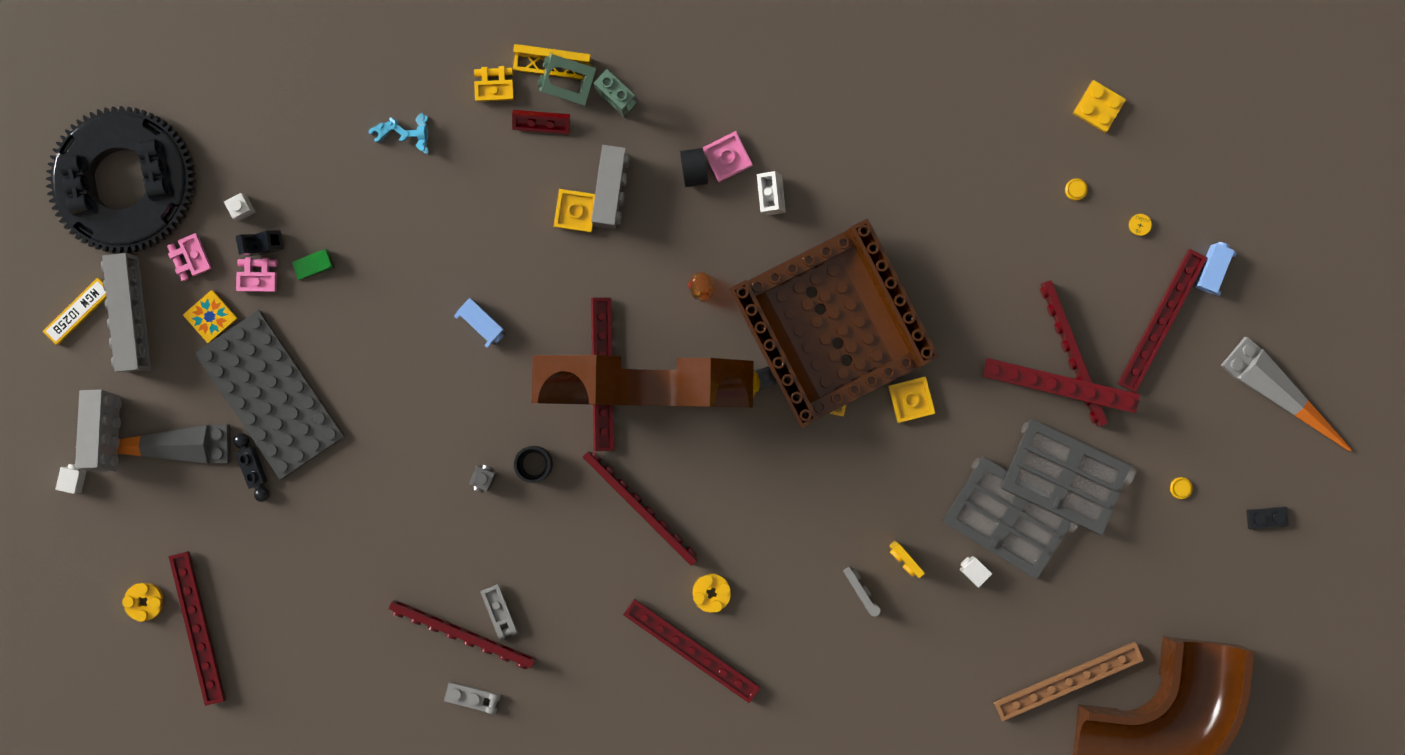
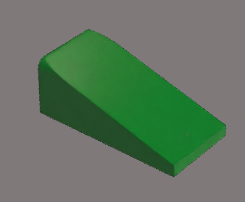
[292,249,335,280]

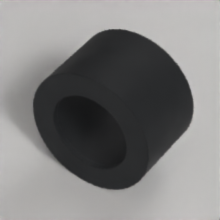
[680,148,708,187]
[514,446,553,483]

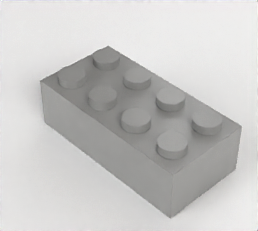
[591,145,630,229]
[75,390,122,472]

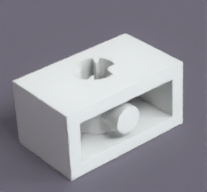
[757,171,786,216]

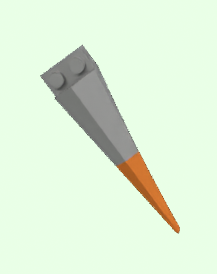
[1220,337,1352,451]

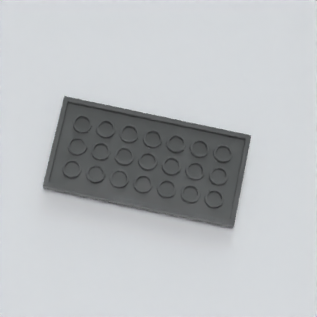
[195,310,345,480]

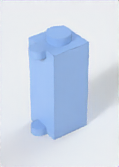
[1194,242,1237,296]
[454,298,506,348]

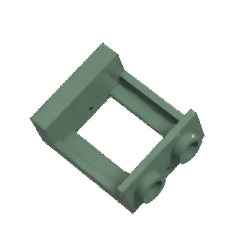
[537,53,596,105]
[594,69,637,118]

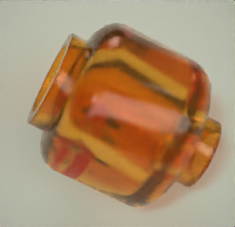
[688,272,715,302]

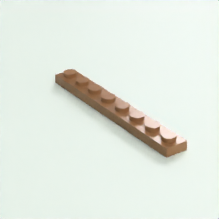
[993,642,1144,721]

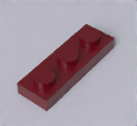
[512,110,570,134]

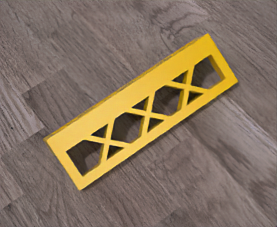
[513,44,592,80]

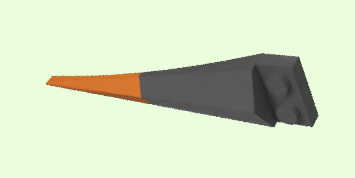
[75,424,231,463]

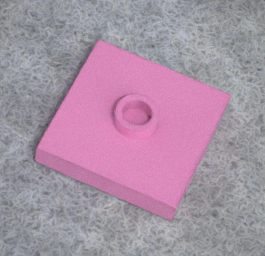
[702,131,753,183]

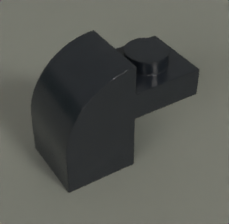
[236,230,284,256]

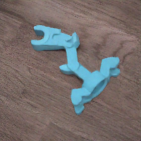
[369,113,429,154]

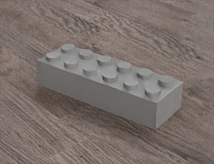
[101,253,151,373]

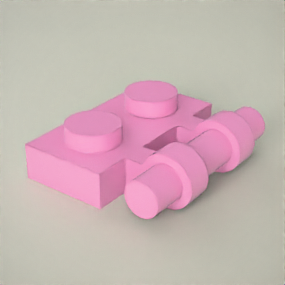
[167,233,212,282]
[236,257,278,292]

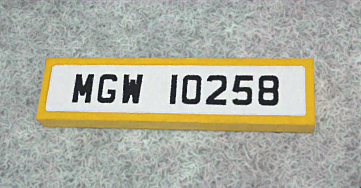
[43,278,107,345]

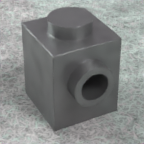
[469,464,497,493]

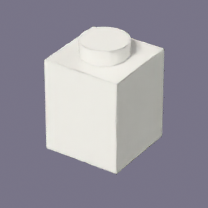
[224,193,256,221]
[55,464,87,494]
[959,556,992,588]

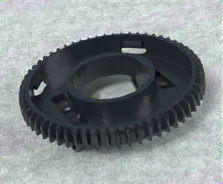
[46,106,196,253]

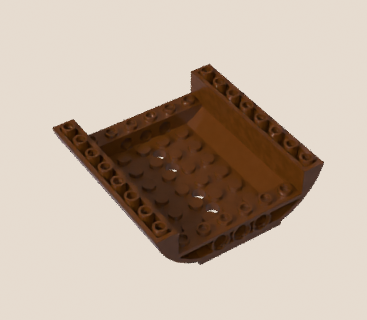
[729,218,939,428]

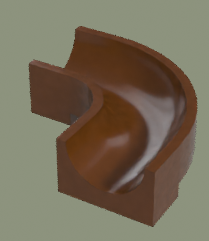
[531,355,754,408]
[1073,636,1255,755]

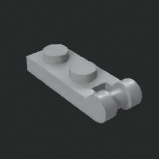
[843,567,880,616]
[480,584,518,641]
[444,681,501,715]

